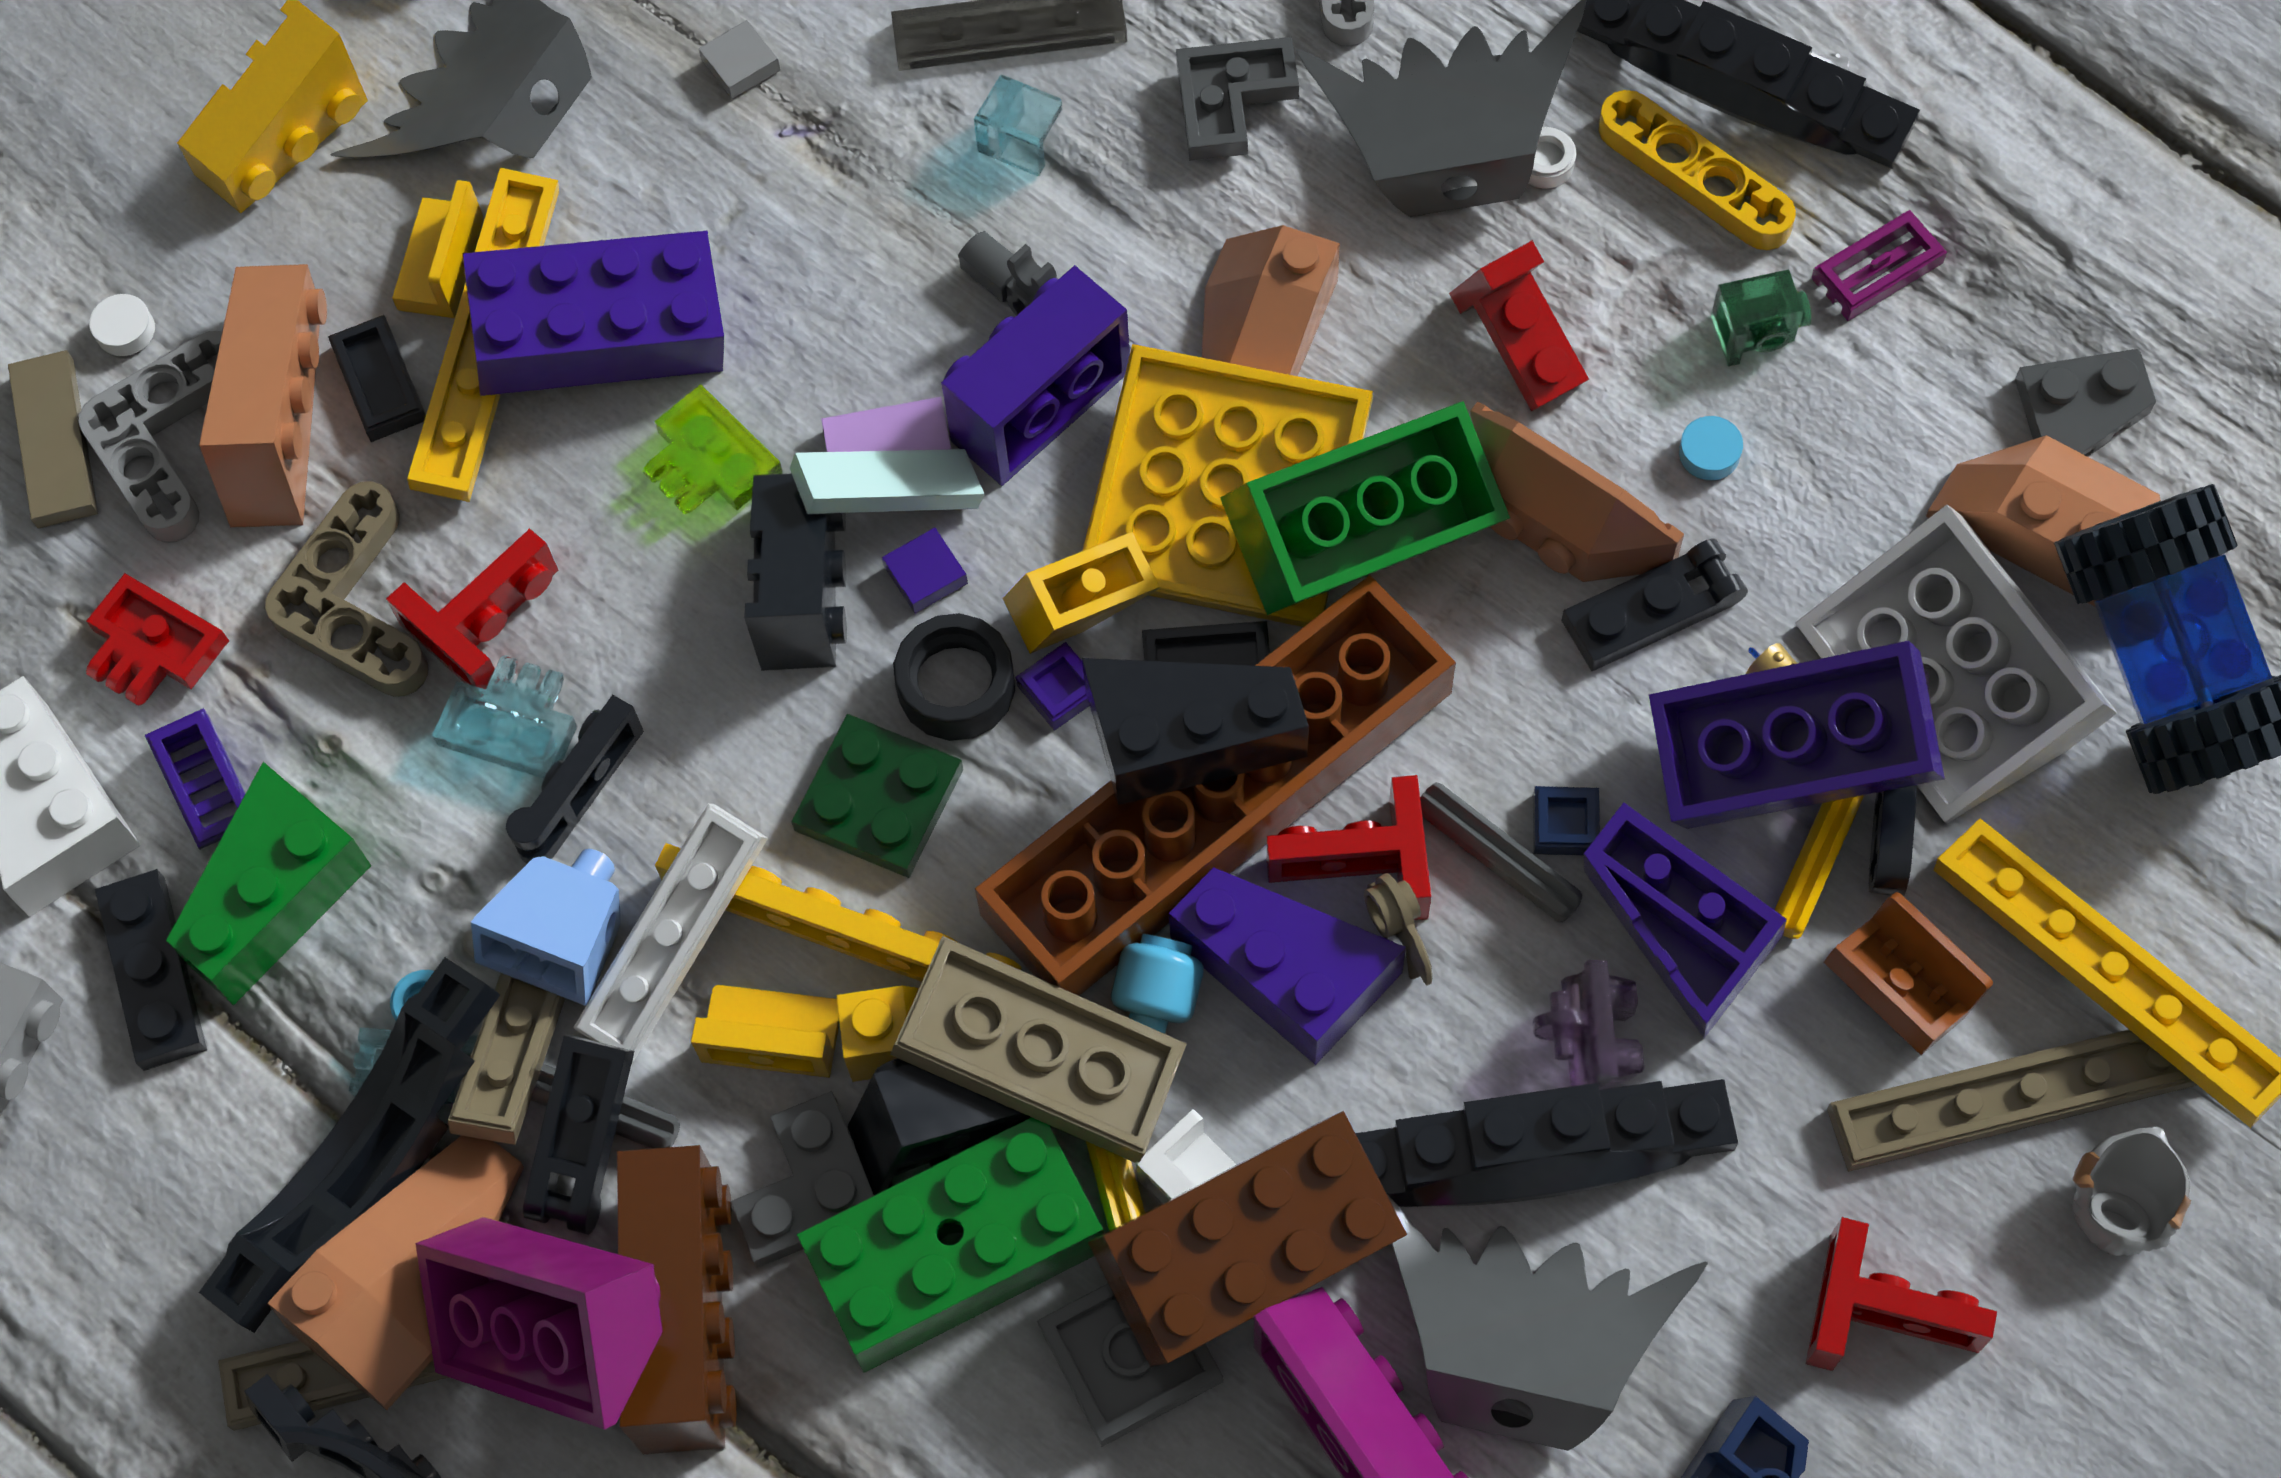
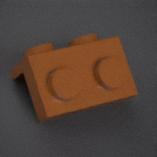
[1823,892,1993,1055]

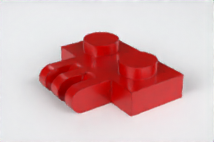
[86,573,229,706]

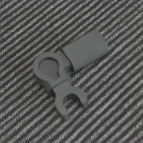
[958,231,1057,316]

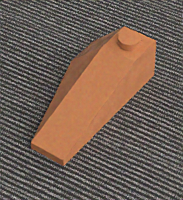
[1202,225,1340,376]
[268,1135,524,1410]

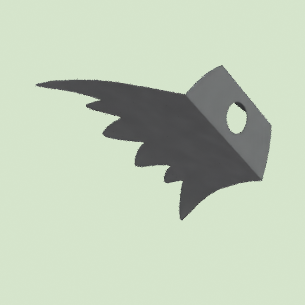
[330,0,592,158]
[1296,0,1587,217]
[1387,1195,1708,1451]

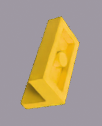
[392,180,484,318]
[691,985,839,1078]

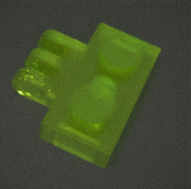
[643,384,783,514]

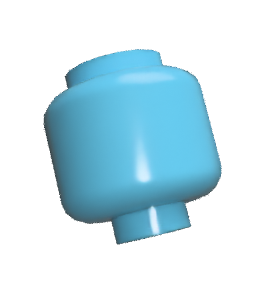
[1111,934,1204,1034]

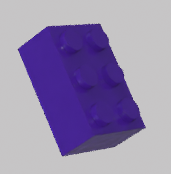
[941,265,1130,486]

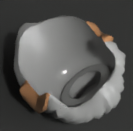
[2072,1126,2191,1256]

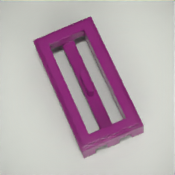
[1811,210,1947,321]

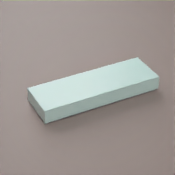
[790,449,984,514]

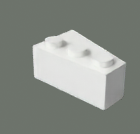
[0,676,140,917]

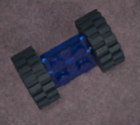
[2054,484,2281,794]

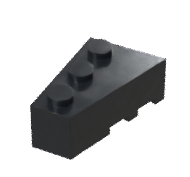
[744,473,847,671]
[1082,658,1309,805]
[847,1058,1053,1196]

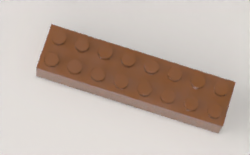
[975,575,1456,996]

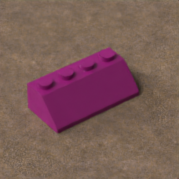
[415,1217,663,1430]
[1253,1287,1468,1478]

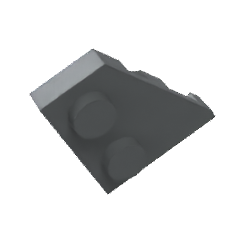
[2015,349,2156,455]

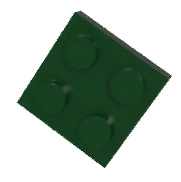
[791,714,964,878]

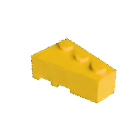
[177,0,368,213]

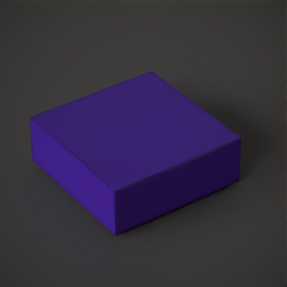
[882,527,968,613]
[1015,641,1090,731]

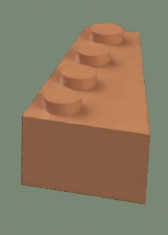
[199,264,327,528]

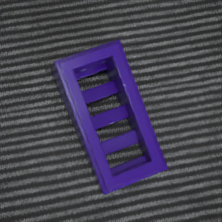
[144,708,246,850]

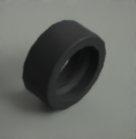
[893,613,1016,741]

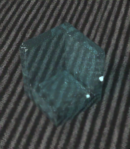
[974,74,1062,176]

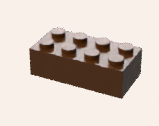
[1088,1111,1407,1367]
[617,1145,736,1455]

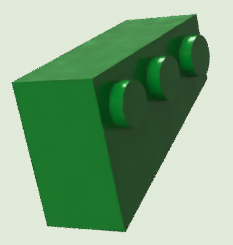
[166,762,371,1006]

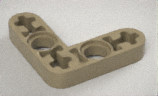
[265,481,428,697]

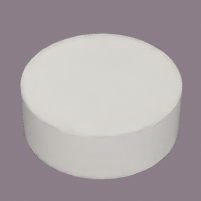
[1528,127,1576,189]
[89,294,155,356]

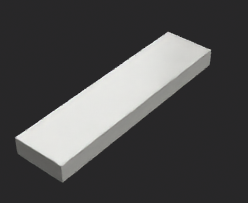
[573,803,768,1062]

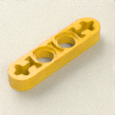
[1598,90,1796,250]

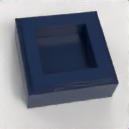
[1533,786,1600,856]

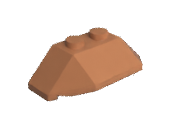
[1470,401,1684,582]
[1926,435,2182,636]

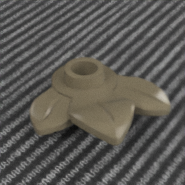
[1364,873,1433,986]

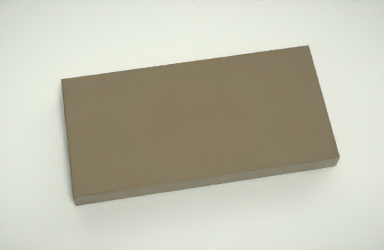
[890,936,1187,1163]

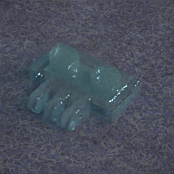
[432,655,578,779]

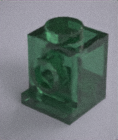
[1711,269,1811,367]

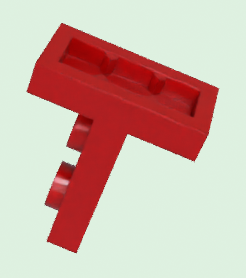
[1449,240,1589,412]
[386,528,559,701]
[1266,775,1432,920]
[1805,1217,1997,1371]

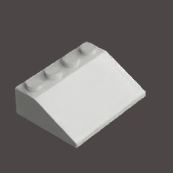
[1795,504,2117,824]

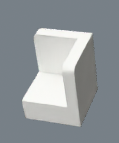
[1135,1109,1236,1204]

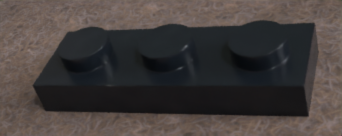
[95,869,207,1071]

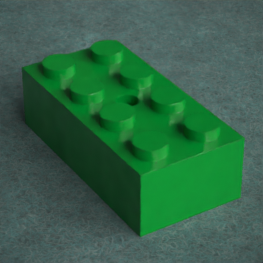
[1220,401,1510,615]
[797,1117,1104,1373]

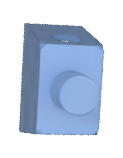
[471,849,620,1006]

